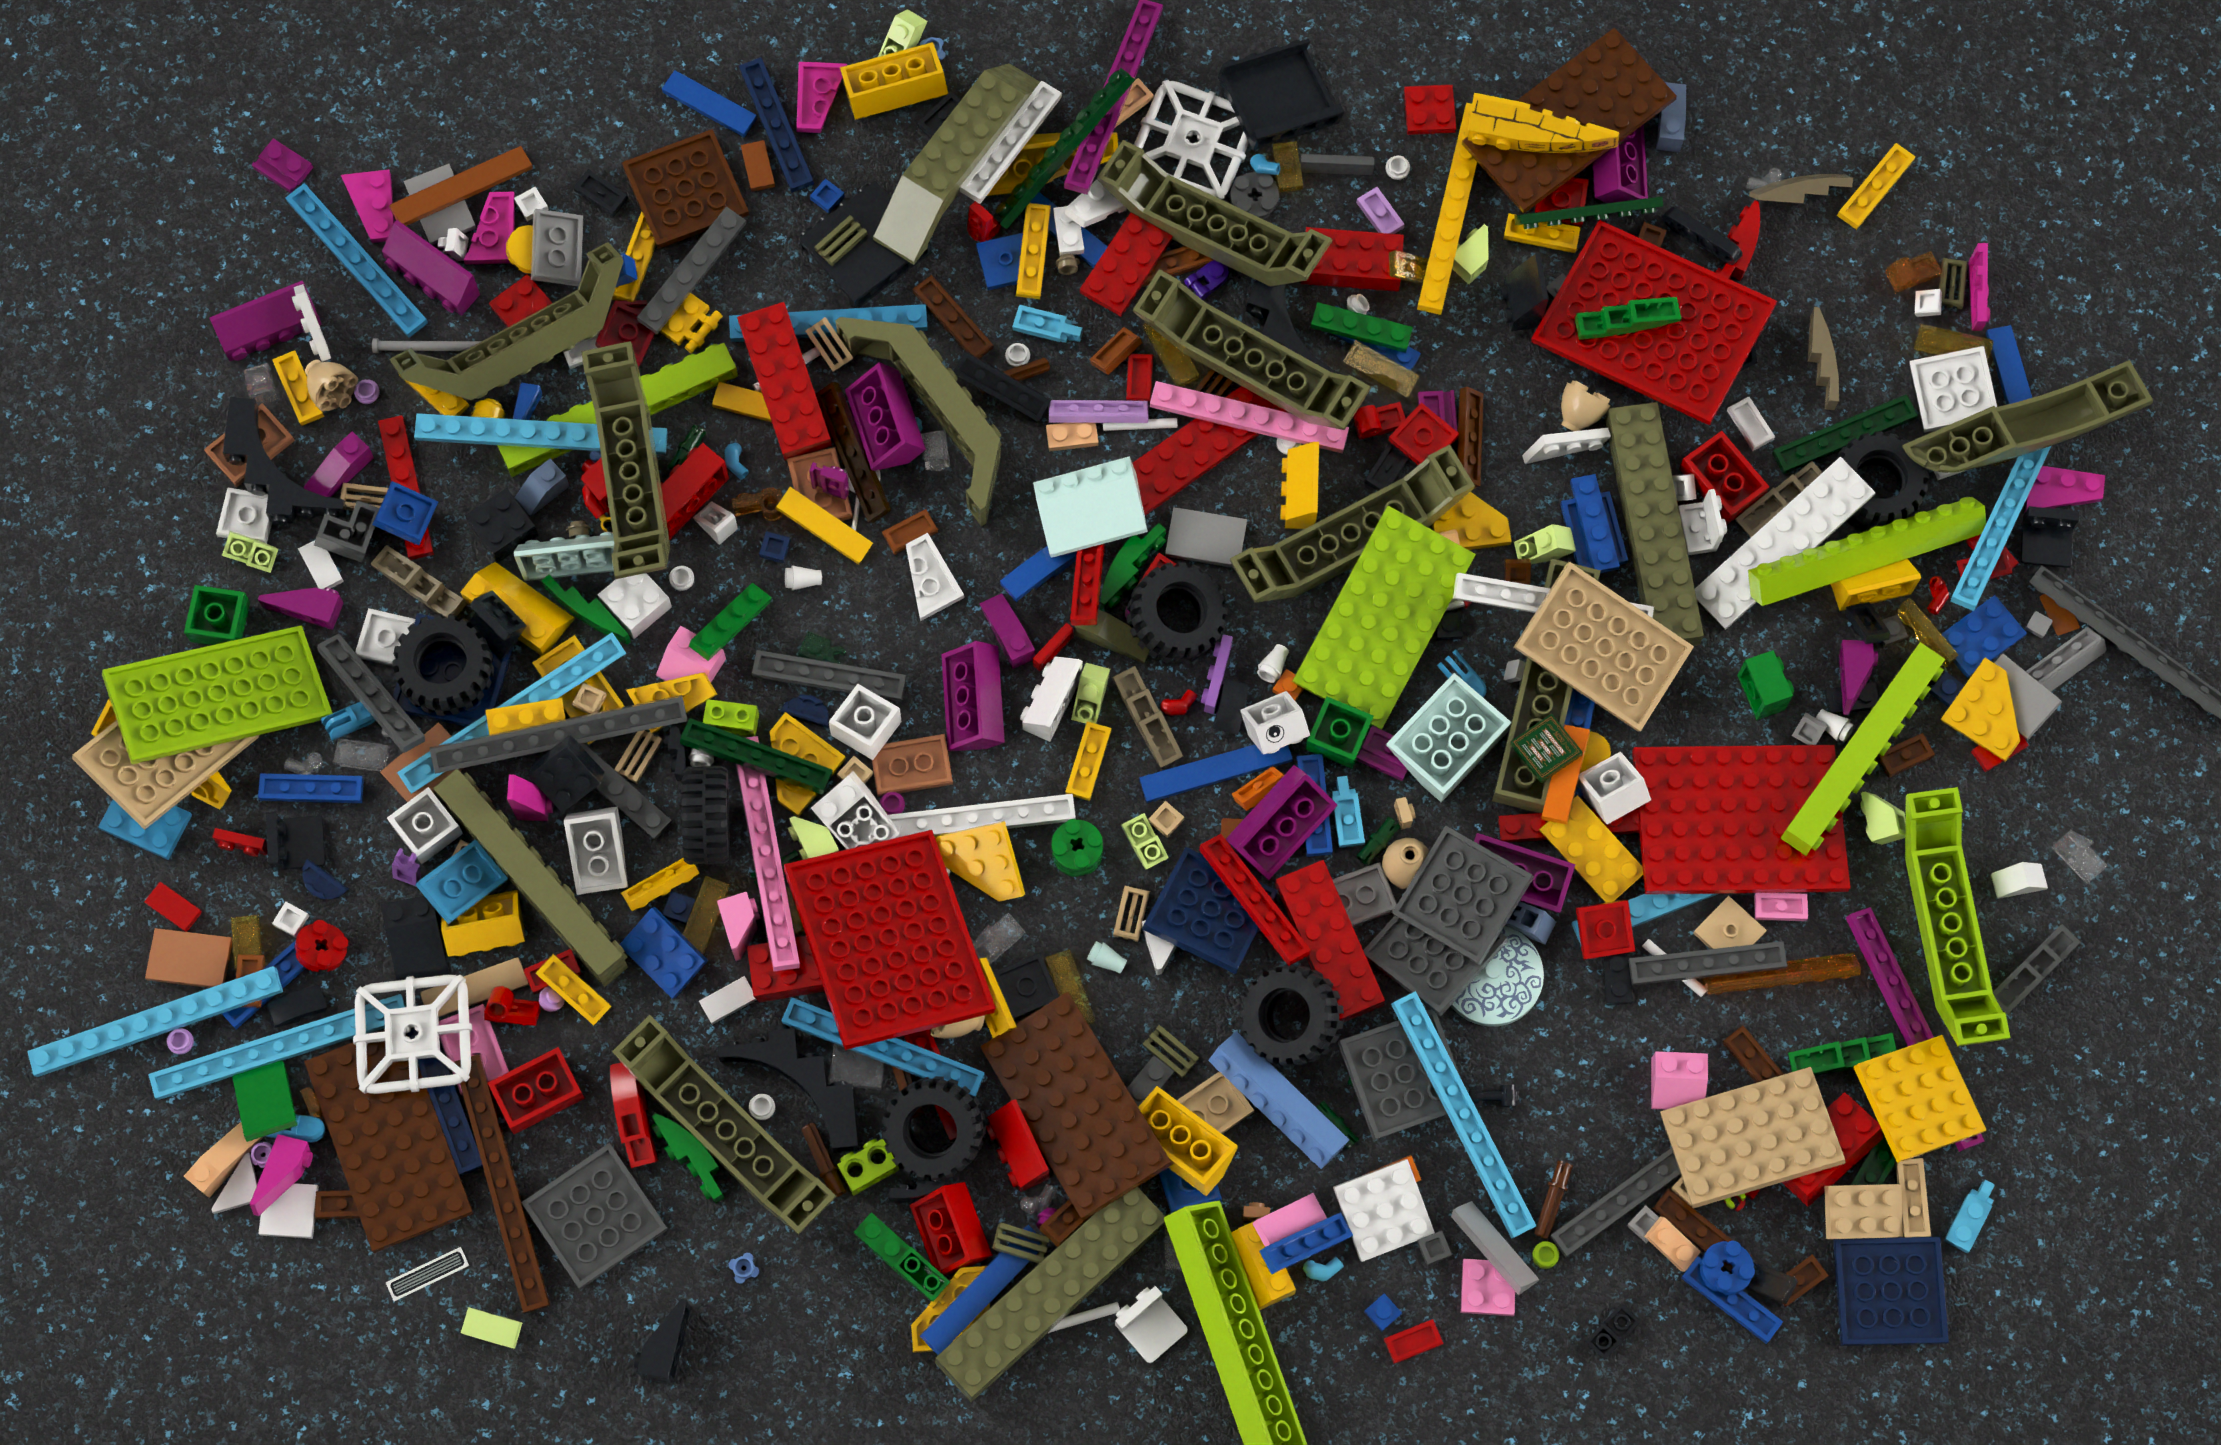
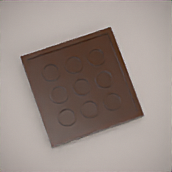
[622,129,749,249]

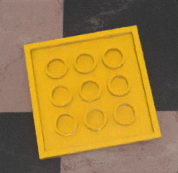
[1853,1035,1986,1163]

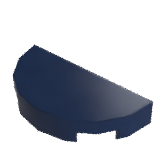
[780,695,830,728]
[302,859,350,899]

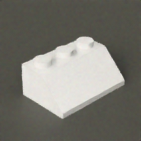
[1020,657,1083,742]

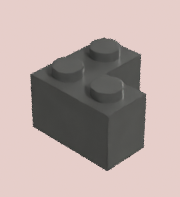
[314,500,380,563]

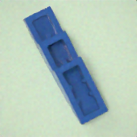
[1000,546,1077,602]

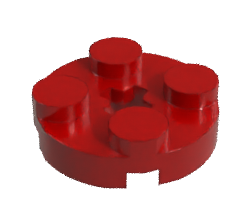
[295,920,348,972]

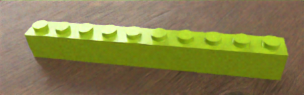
[497,343,738,477]
[1748,497,1986,606]
[1780,642,1945,856]

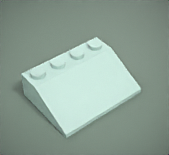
[1033,456,1148,558]
[514,532,614,581]
[1386,673,1512,802]

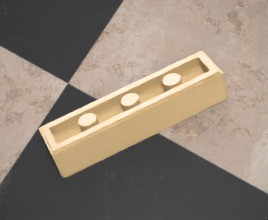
[420,957,529,1017]

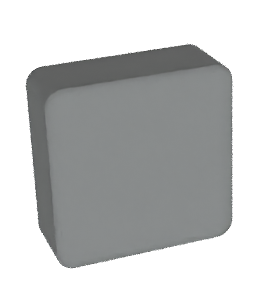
[2025,611,2053,638]
[1504,659,1525,683]

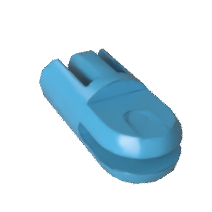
[1437,649,1486,698]
[321,702,376,741]
[266,1114,325,1143]

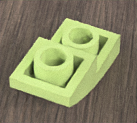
[222,531,278,573]
[1121,813,1169,870]
[461,1307,522,1349]

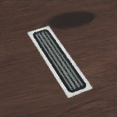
[386,1247,469,1301]

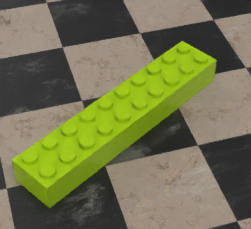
[1164,1200,1307,1445]

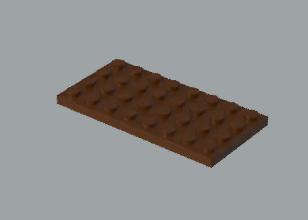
[1462,28,1677,214]
[980,992,1173,1221]
[304,1030,474,1253]

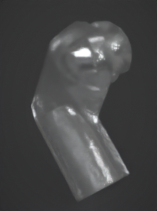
[1746,168,1782,190]
[284,752,323,775]
[1020,1184,1057,1214]

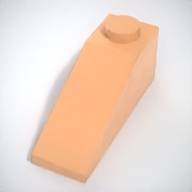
[184,1122,262,1198]

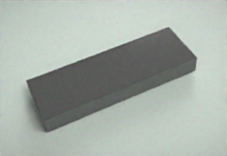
[1300,154,1374,175]

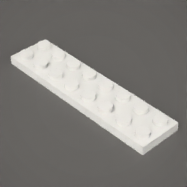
[1695,456,1875,630]

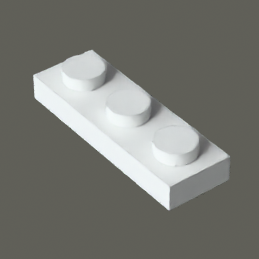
[292,284,331,362]

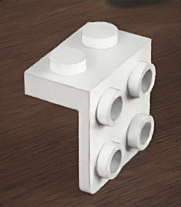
[1678,489,1727,555]
[1115,1286,1187,1363]

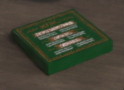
[1510,714,1583,783]

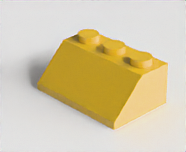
[1280,442,1319,529]
[1831,559,1921,611]
[441,890,525,957]
[1232,1221,1296,1310]

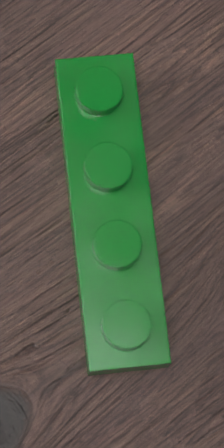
[1311,302,1413,353]
[689,583,772,661]

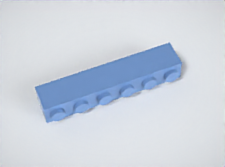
[1208,1031,1349,1169]

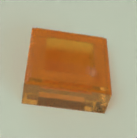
[300,1087,323,1118]

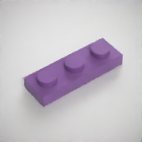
[1201,634,1233,714]

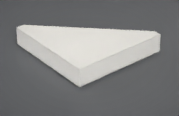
[212,1153,258,1214]

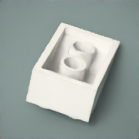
[564,807,628,895]

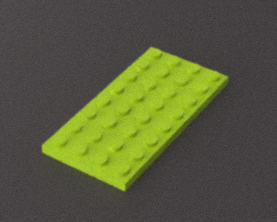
[1292,506,1476,730]
[102,625,332,764]

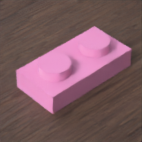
[1754,893,1808,921]

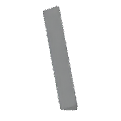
[2025,627,2106,692]
[1451,1201,1539,1295]

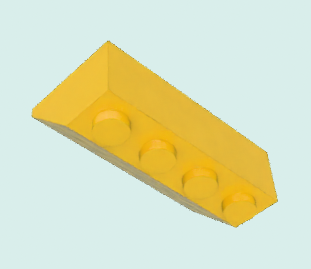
[840,42,948,120]
[460,562,575,656]
[1139,1086,1238,1196]

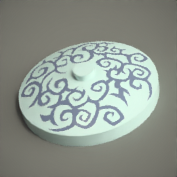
[1451,926,1544,1026]

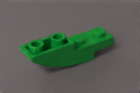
[1100,523,1166,612]
[651,1114,725,1204]
[854,1212,950,1302]

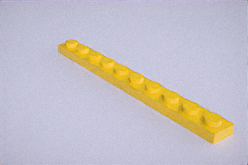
[1417,103,1477,315]

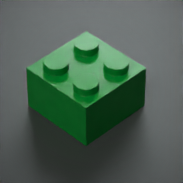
[184,585,250,645]
[1737,650,1794,720]
[1305,696,1374,769]

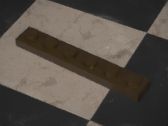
[816,382,892,523]

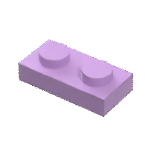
[1356,187,1405,234]

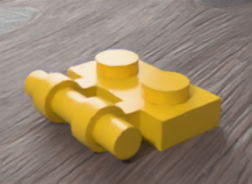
[660,293,723,353]

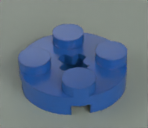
[1700,1241,1755,1295]

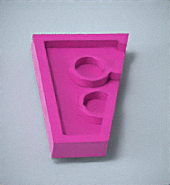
[796,62,847,133]
[341,170,395,243]
[464,192,515,264]
[1968,243,1990,331]
[2024,466,2105,513]

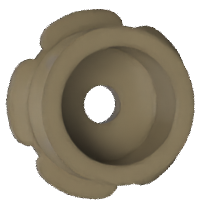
[1056,254,1080,275]
[566,521,591,539]

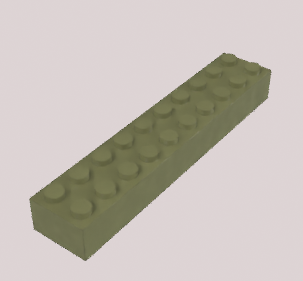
[1605,402,1704,646]
[1492,558,1601,813]
[433,769,628,988]
[935,1187,1166,1402]

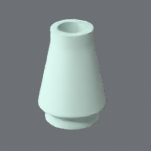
[1087,941,1127,973]

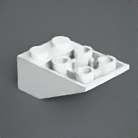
[811,771,900,849]

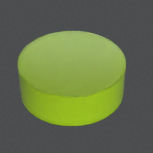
[1532,1241,1559,1269]

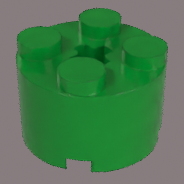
[1052,819,1103,877]

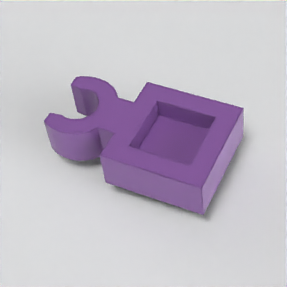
[392,848,421,886]

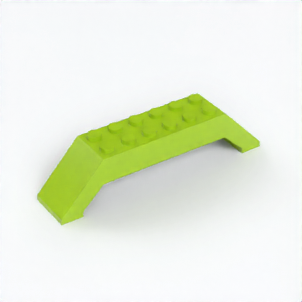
[1905,787,2011,1046]

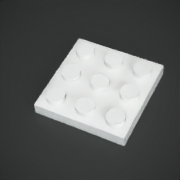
[1910,346,1997,433]
[1333,1159,1435,1262]

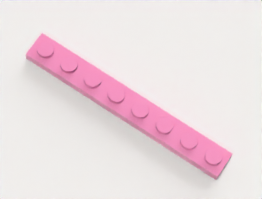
[1150,381,1349,454]

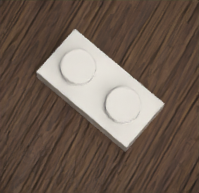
[1053,206,1084,256]

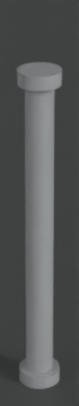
[372,338,482,353]

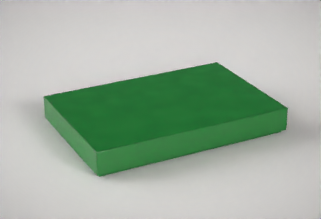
[232,1060,298,1142]

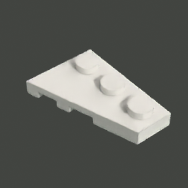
[1522,428,1611,464]
[906,533,964,621]

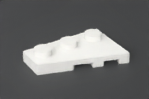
[1064,180,1127,228]

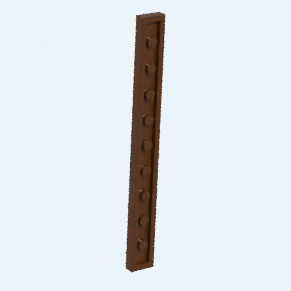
[454,1054,550,1314]

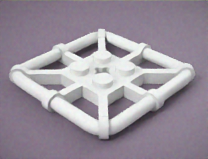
[1134,79,1249,200]
[353,975,472,1094]

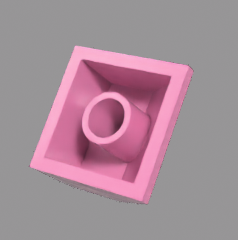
[656,626,726,682]
[717,892,761,961]
[1651,1052,1708,1110]

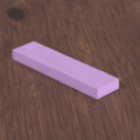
[1049,400,1148,423]

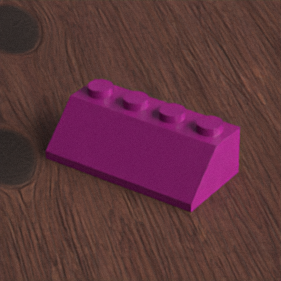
[1592,124,1648,203]
[382,220,480,316]
[209,280,322,361]
[845,362,926,471]
[942,641,1005,751]
[1226,765,1338,880]
[1474,833,1575,914]

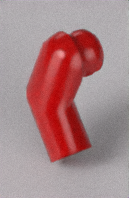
[1927,576,1949,615]
[1160,689,1198,716]

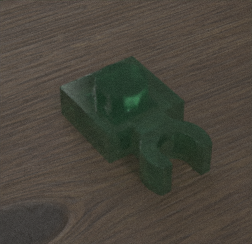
[798,631,846,664]

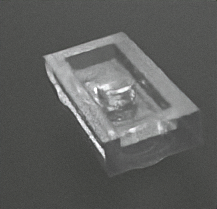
[333,738,390,772]

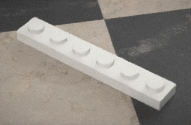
[960,81,1062,204]

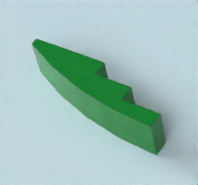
[1575,297,1681,340]
[541,574,631,645]
[1788,1033,1897,1076]

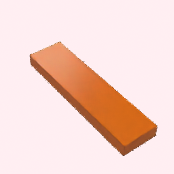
[1542,724,1590,825]

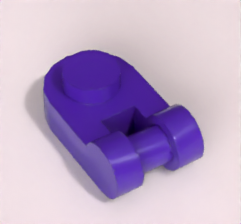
[1184,260,1229,300]

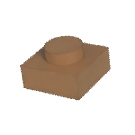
[1242,1202,1270,1222]

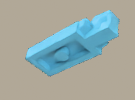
[1012,305,1083,343]
[1332,776,1365,848]
[1944,1180,1994,1253]

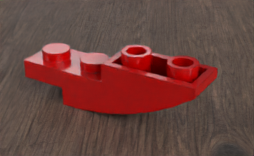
[1715,200,1760,281]
[610,1063,658,1168]

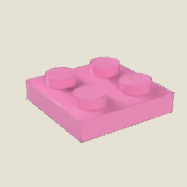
[1461,1259,1515,1316]

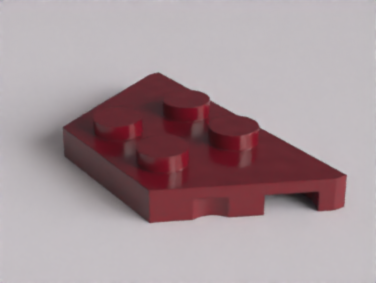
[595,300,656,369]

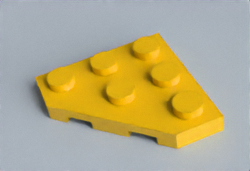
[1432,492,1512,550]
[1941,658,2020,762]
[770,712,846,817]
[934,821,1025,901]
[911,1266,990,1353]

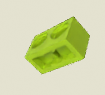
[703,699,759,738]
[837,1139,899,1196]

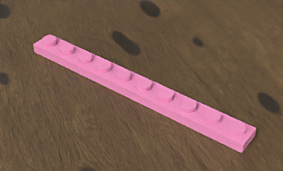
[736,736,800,971]

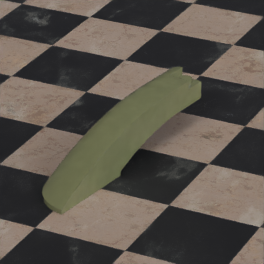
[1902,360,2153,473]

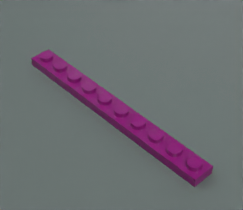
[1064,0,1163,195]
[1846,907,1984,1152]

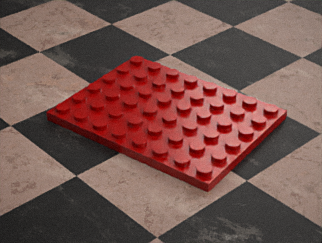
[1531,220,1777,425]
[1632,745,1850,894]
[784,830,996,1050]

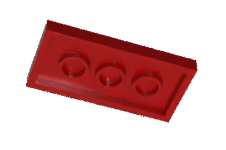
[1080,213,1173,317]

